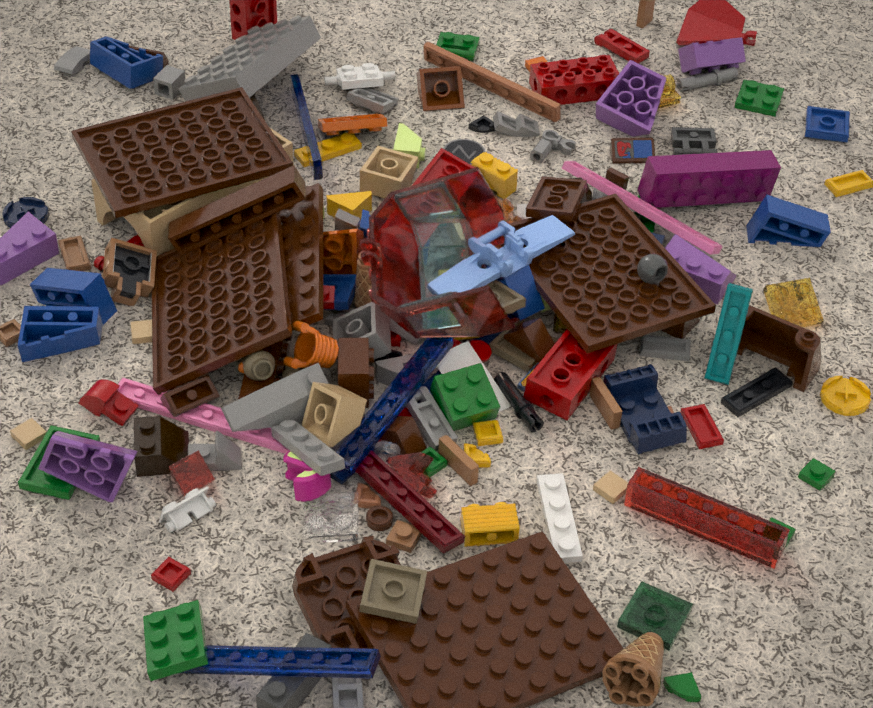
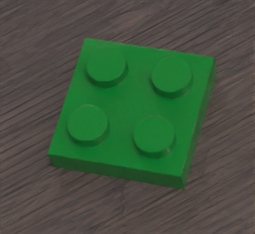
[734,80,784,117]

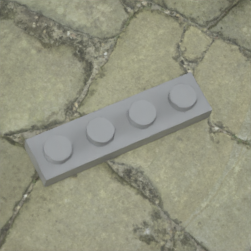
[271,420,345,476]

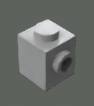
[153,65,186,100]

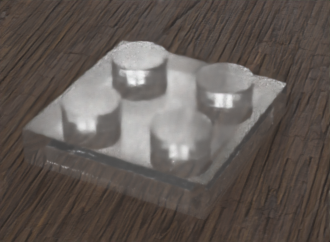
[302,492,359,543]

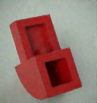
[78,379,139,426]

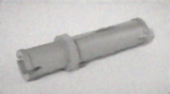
[676,67,738,92]

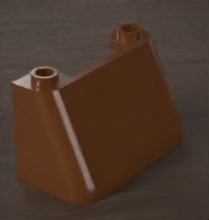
[737,305,822,392]

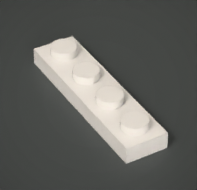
[537,473,583,563]

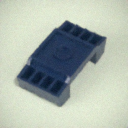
[603,364,687,455]

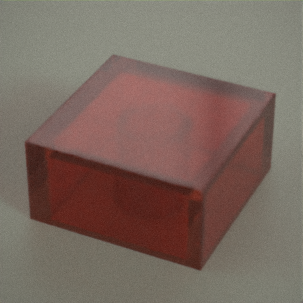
[168,450,215,497]

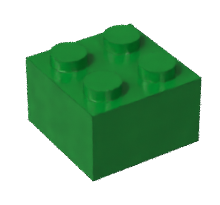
[430,363,501,431]

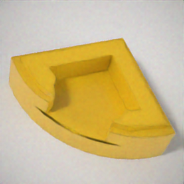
[463,443,491,468]

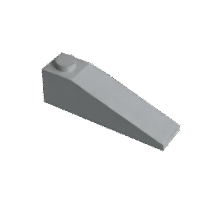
[221,363,329,432]

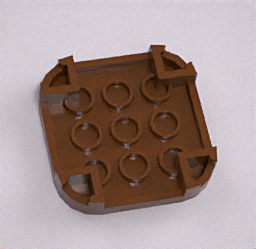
[292,536,401,661]

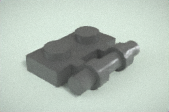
[671,127,718,155]

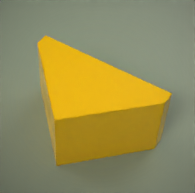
[326,191,372,220]

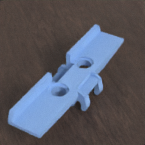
[427,215,575,306]

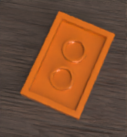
[318,113,387,135]

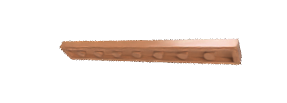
[423,41,561,122]

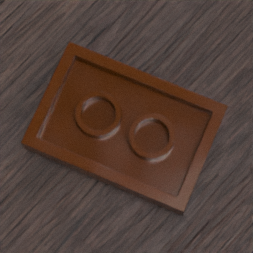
[526,176,587,222]

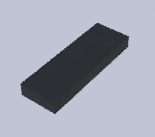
[721,367,793,417]

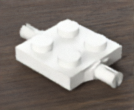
[324,63,395,90]

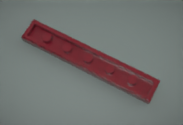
[341,441,465,554]

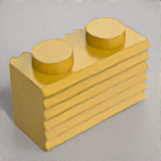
[471,152,518,199]
[460,502,520,547]

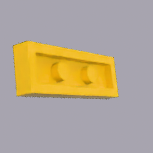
[294,133,362,167]

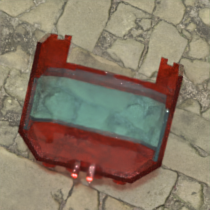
[360,167,520,339]

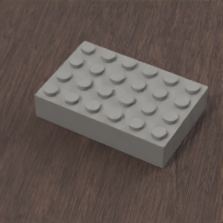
[179,15,321,102]

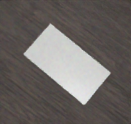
[432,341,511,412]

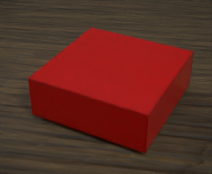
[151,557,191,592]

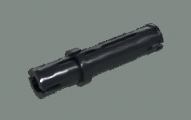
[494,372,544,432]

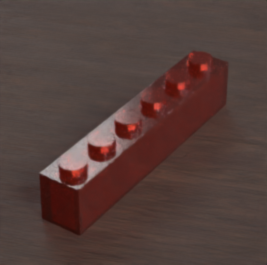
[624,467,790,569]

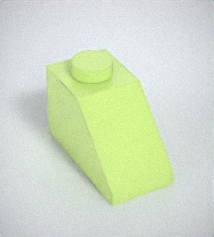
[393,123,426,168]

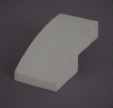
[54,46,90,74]
[493,111,540,137]
[331,659,364,708]

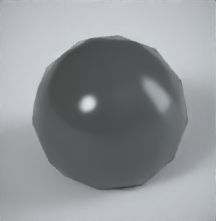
[637,253,668,284]

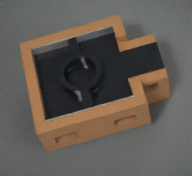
[102,237,157,306]

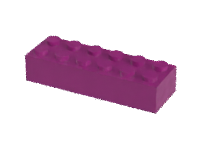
[637,150,781,208]

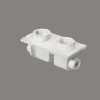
[159,486,216,533]

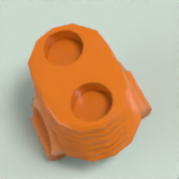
[283,321,339,369]

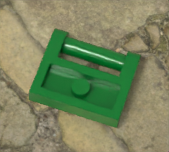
[435,32,480,62]

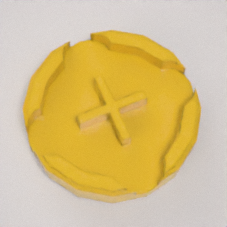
[820,376,871,416]

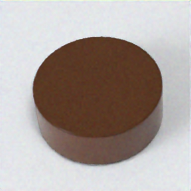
[366,506,393,531]

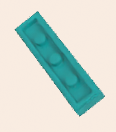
[704,283,753,385]

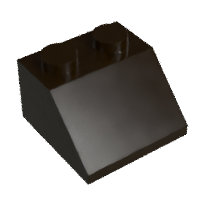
[134,416,190,477]

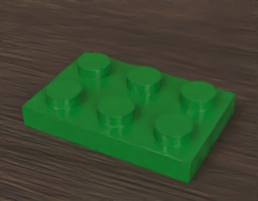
[18,425,101,500]
[143,600,208,681]

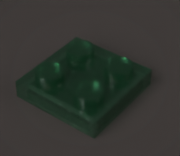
[617,581,693,651]

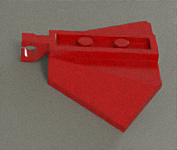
[676,0,757,46]

